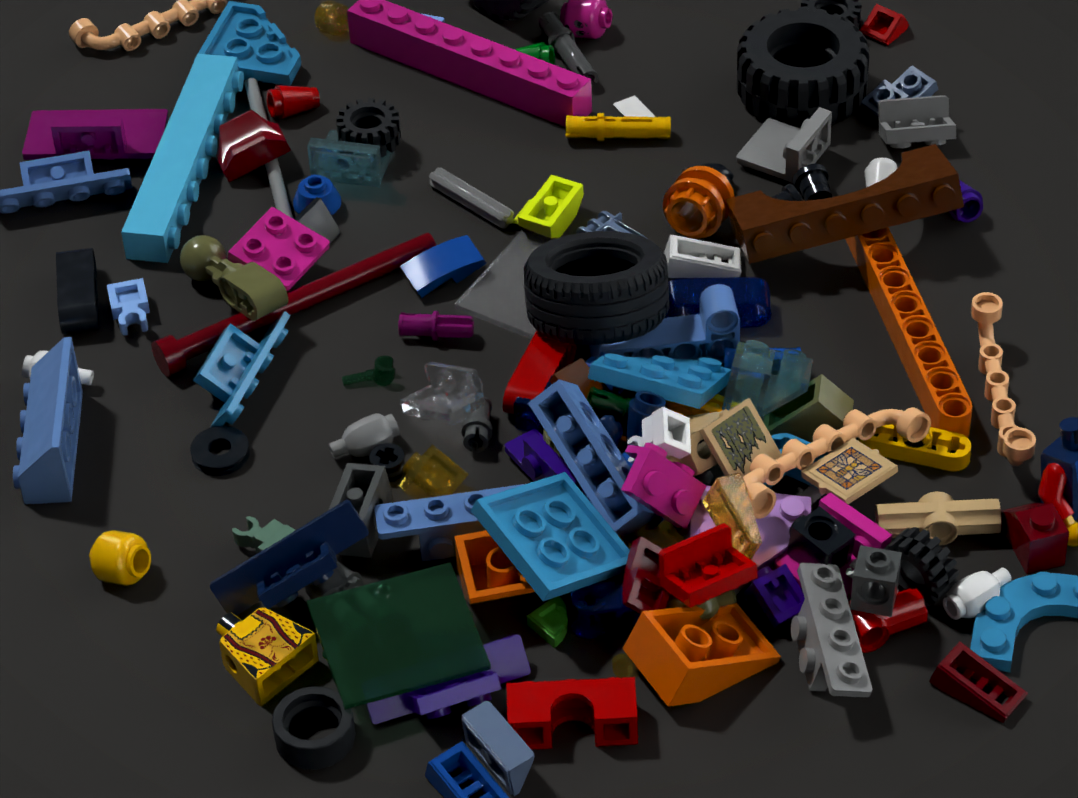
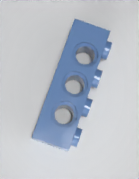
[528,379,659,537]

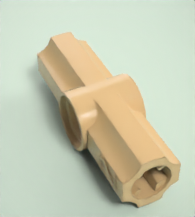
[875,491,1001,546]

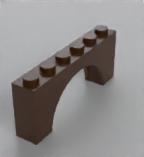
[726,144,964,264]

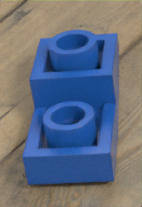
[400,235,487,298]

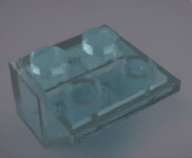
[722,340,813,418]

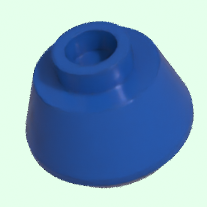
[293,175,342,216]

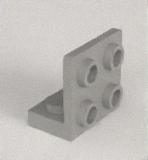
[736,107,832,183]

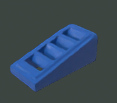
[425,741,509,798]

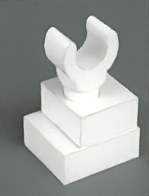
[627,407,691,463]

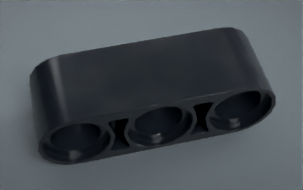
[56,248,100,334]

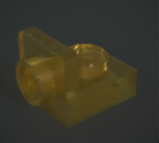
[399,444,469,497]

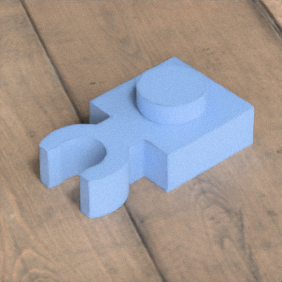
[107,278,150,336]

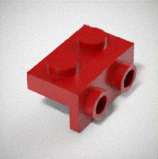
[659,523,758,608]

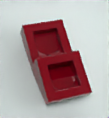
[622,537,670,614]

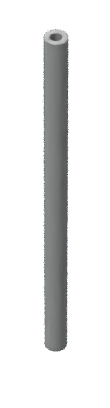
[244,78,293,218]

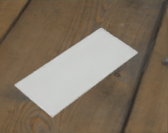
[613,95,655,117]

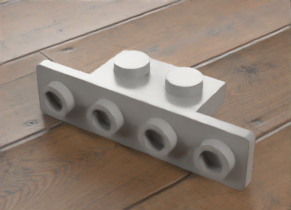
[791,563,873,697]

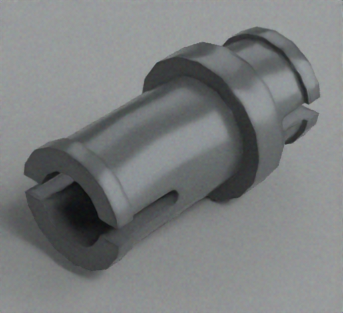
[461,396,493,452]

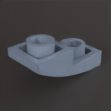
[861,65,939,117]

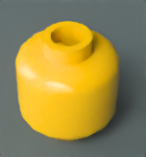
[89,530,151,586]

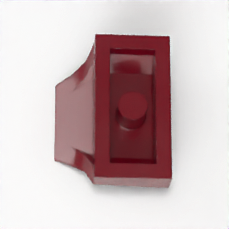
[216,110,291,182]

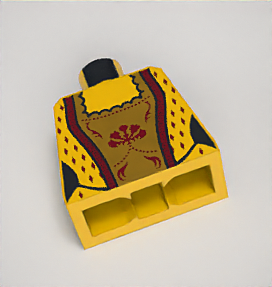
[216,608,319,707]

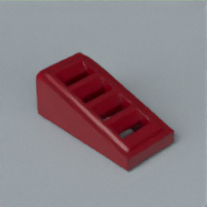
[929,641,1028,723]

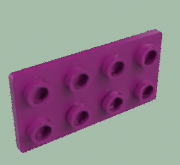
[22,109,169,160]

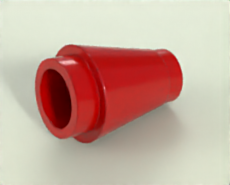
[266,85,320,119]

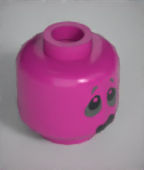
[560,0,613,39]

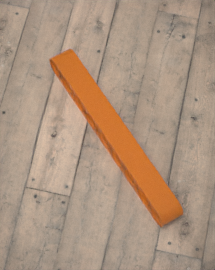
[845,227,973,438]

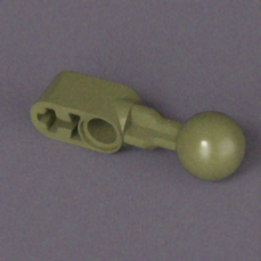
[180,235,288,321]

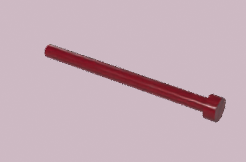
[151,232,436,377]

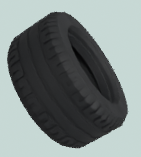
[523,231,670,345]

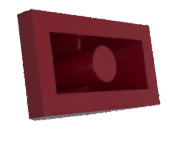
[1001,503,1069,574]

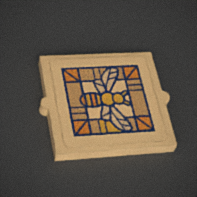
[801,438,898,504]

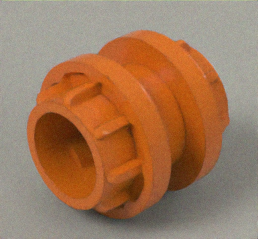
[663,166,735,239]

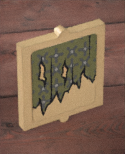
[699,398,782,489]

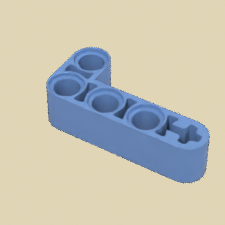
[589,284,740,363]

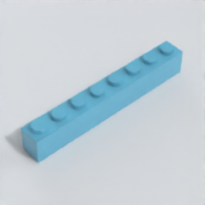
[121,54,244,263]

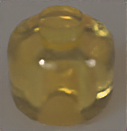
[314,0,349,36]

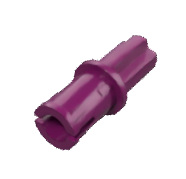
[398,311,474,341]

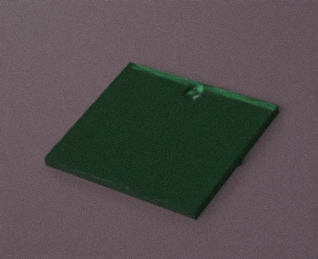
[307,562,491,710]

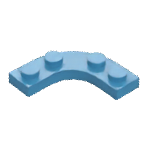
[970,572,1078,672]

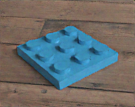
[470,472,630,601]

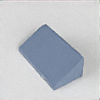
[461,701,534,796]

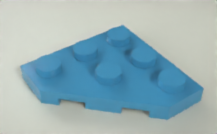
[194,1,302,86]
[588,353,732,409]

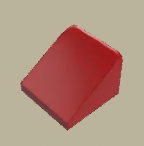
[859,3,909,46]

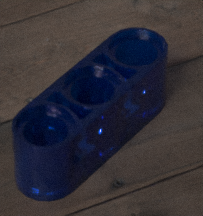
[665,277,772,328]

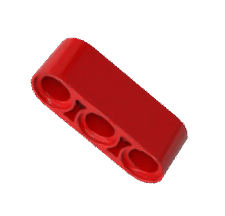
[503,331,577,421]

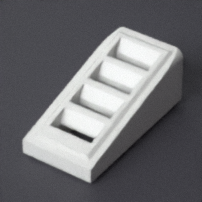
[664,235,741,278]

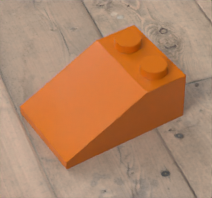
[622,603,781,707]

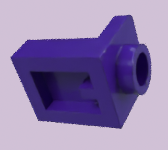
[742,564,805,629]

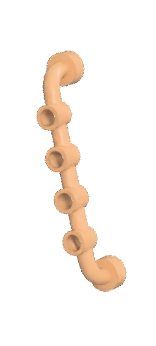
[69,0,227,51]
[971,292,1036,466]
[738,407,931,519]

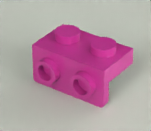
[621,443,706,529]

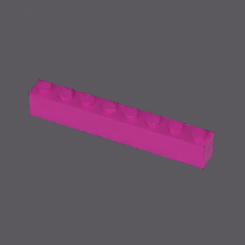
[347,0,592,127]

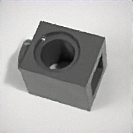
[850,545,902,617]

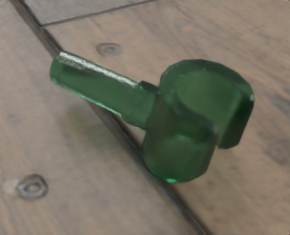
[342,355,395,386]

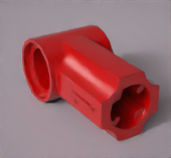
[848,588,928,653]

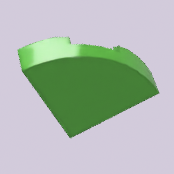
[526,596,568,648]

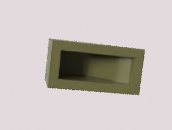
[764,374,854,442]

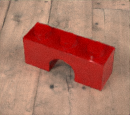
[506,677,638,749]

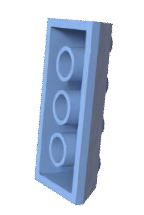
[13,337,83,505]

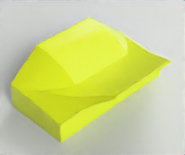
[513,175,584,238]

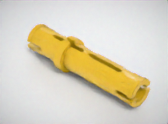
[566,113,671,141]

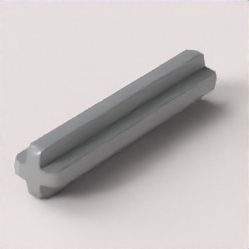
[429,168,514,229]

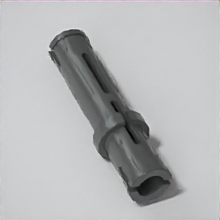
[538,11,599,87]

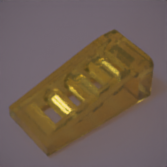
[702,473,762,559]

